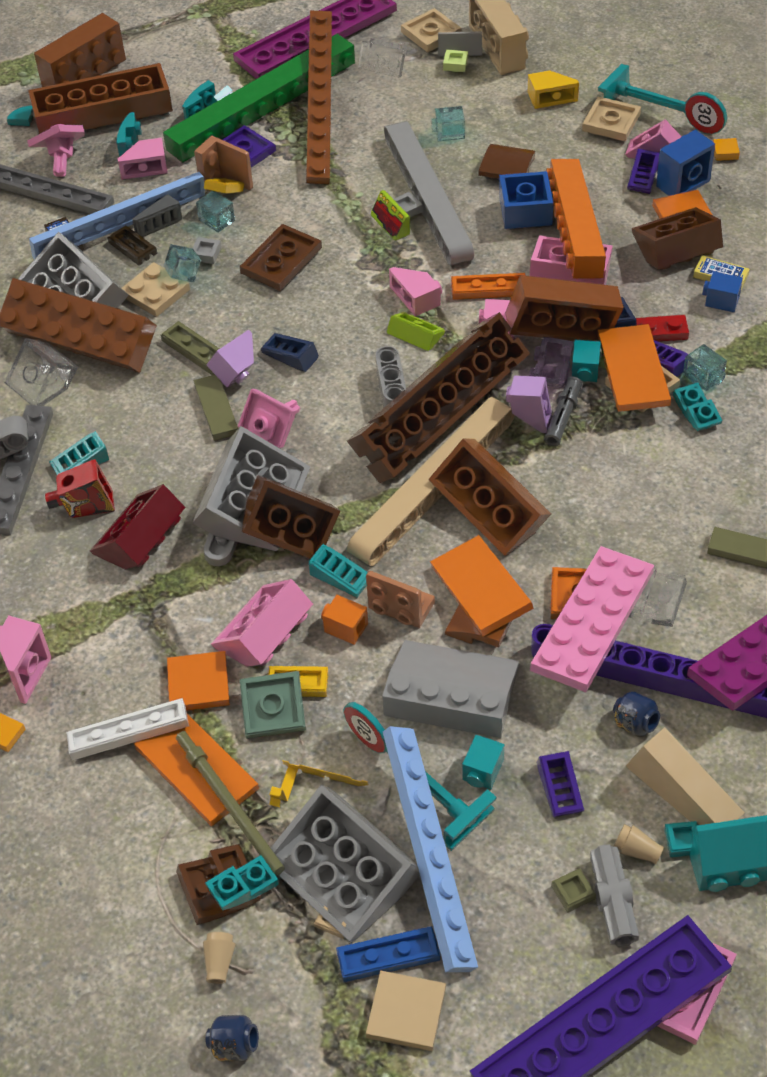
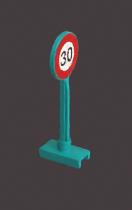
[598,64,728,135]
[343,702,497,851]

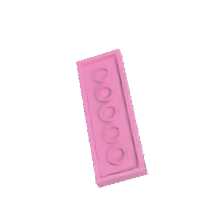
[530,546,654,692]

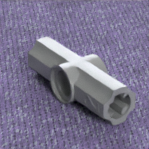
[590,844,639,947]

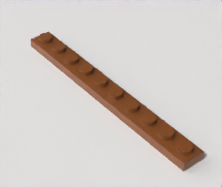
[306,10,332,184]

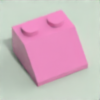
[0,615,52,704]

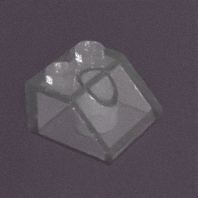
[4,338,78,406]

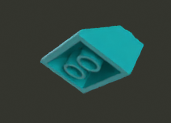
[689,815,767,892]

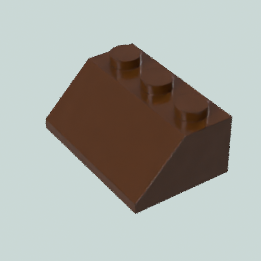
[631,207,723,270]
[242,475,340,559]

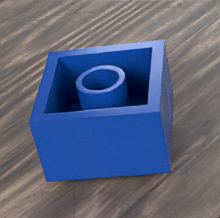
[656,129,715,196]
[499,171,553,229]

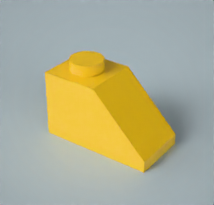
[527,70,579,109]

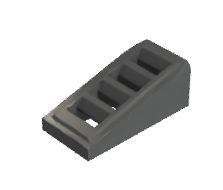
[132,194,182,237]

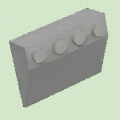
[18,232,129,308]
[192,426,310,551]
[382,640,519,738]
[271,784,420,942]

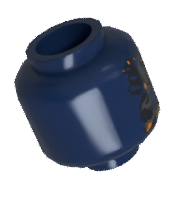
[613,691,660,736]
[205,1015,259,1061]

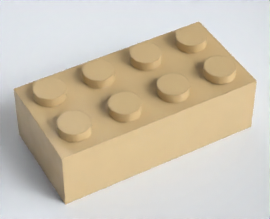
[469,0,529,75]

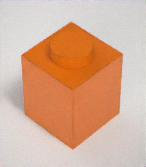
[321,595,368,645]

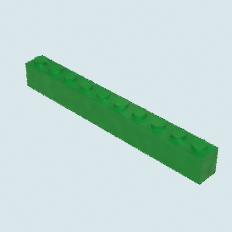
[163,34,355,163]

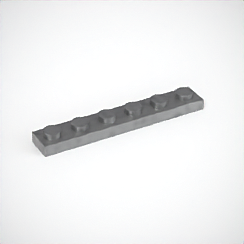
[0,164,114,214]
[0,405,54,535]

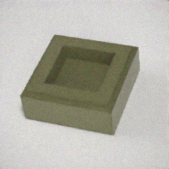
[551,868,596,913]

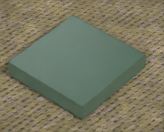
[240,671,306,739]

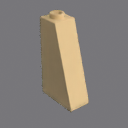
[626,727,745,826]

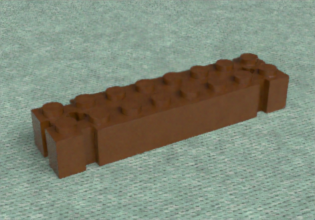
[347,312,530,483]

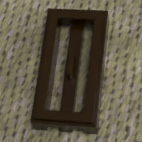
[107,225,157,266]

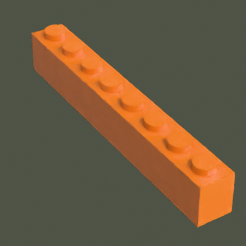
[546,159,606,279]

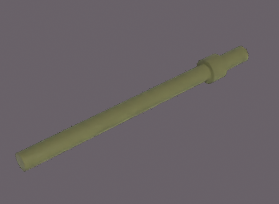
[176,731,285,876]

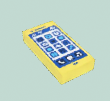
[693,255,750,290]

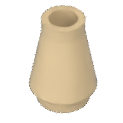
[614,824,664,864]
[203,932,236,984]

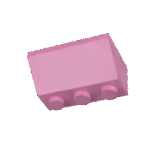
[529,235,613,285]
[211,579,313,667]

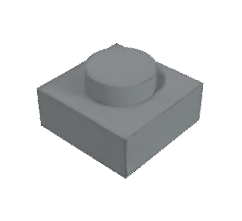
[394,192,423,218]
[190,237,221,264]

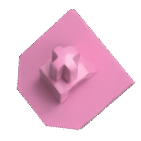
[27,124,85,177]
[238,389,300,449]

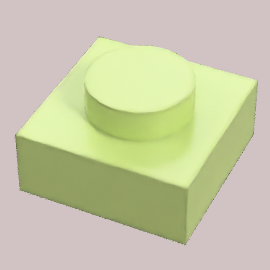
[443,50,468,72]

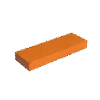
[451,273,526,300]

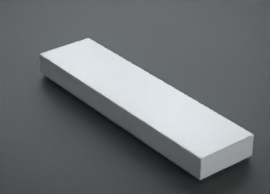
[66,698,189,761]

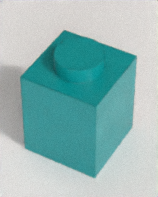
[571,340,601,382]
[462,735,505,790]

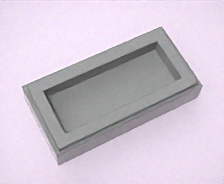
[438,31,482,56]

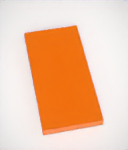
[597,324,671,412]
[430,535,534,636]
[134,714,259,827]

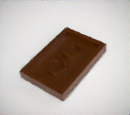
[239,224,322,291]

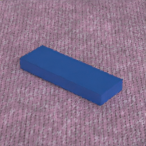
[336,926,440,983]

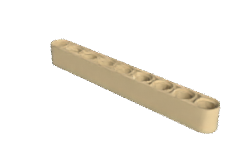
[347,397,515,566]

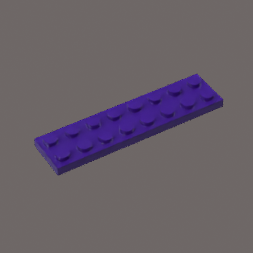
[470,915,732,1077]

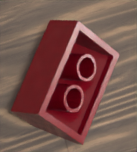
[90,484,186,570]

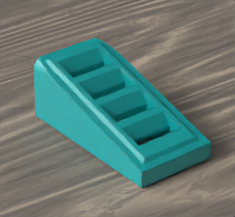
[49,431,109,475]
[308,544,368,598]

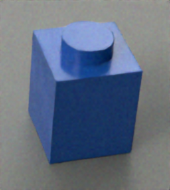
[702,271,743,313]

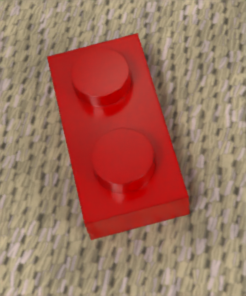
[636,315,689,342]

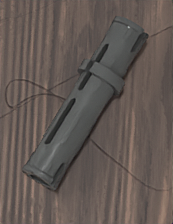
[544,377,582,446]

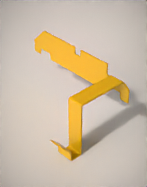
[269,760,369,808]

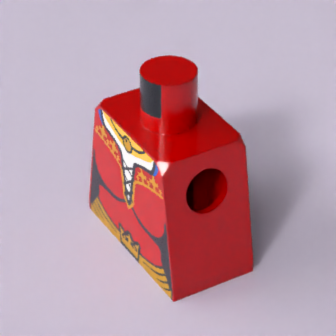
[45,459,115,518]

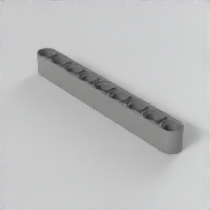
[384,121,474,266]

